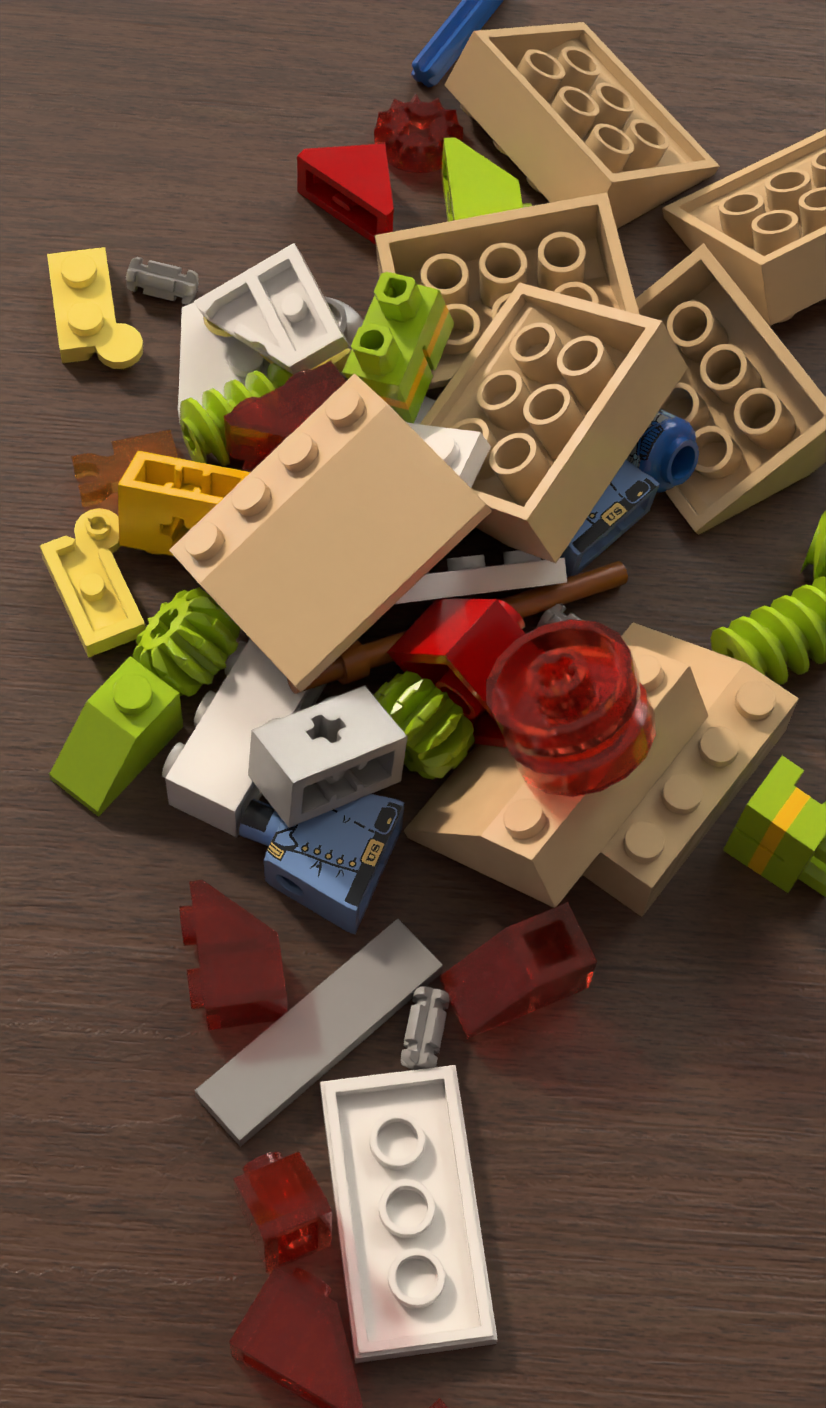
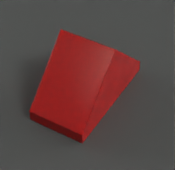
[297,143,394,245]

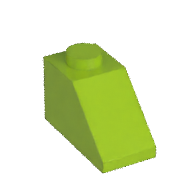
[441,137,532,222]
[49,656,183,817]

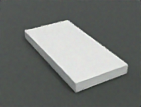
[320,1065,497,1363]

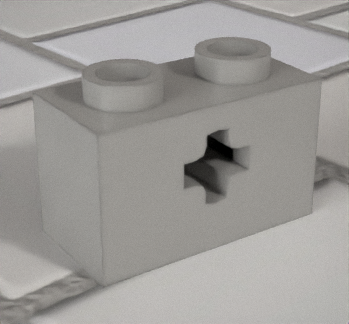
[248,686,407,828]

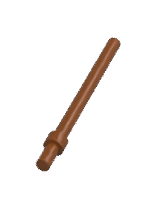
[287,561,628,694]

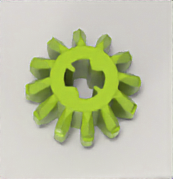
[132,587,241,697]
[373,671,475,780]

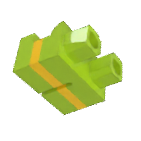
[342,272,455,424]
[723,755,826,897]

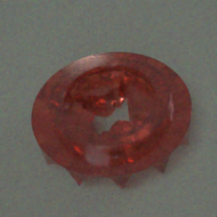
[374,94,464,173]

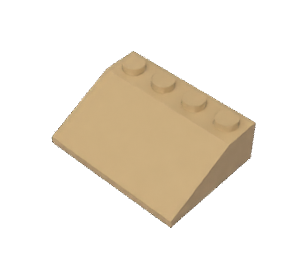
[445,22,720,229]
[662,129,826,326]
[375,192,640,389]
[636,243,826,535]
[420,282,688,563]
[169,374,492,692]
[582,622,799,917]
[404,646,709,908]

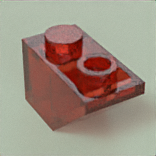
[224,361,346,463]
[179,880,288,1030]
[440,902,597,1039]

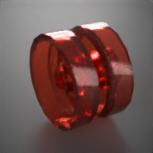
[486,619,656,797]

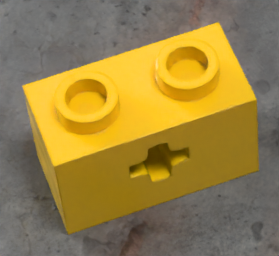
[118,451,251,556]

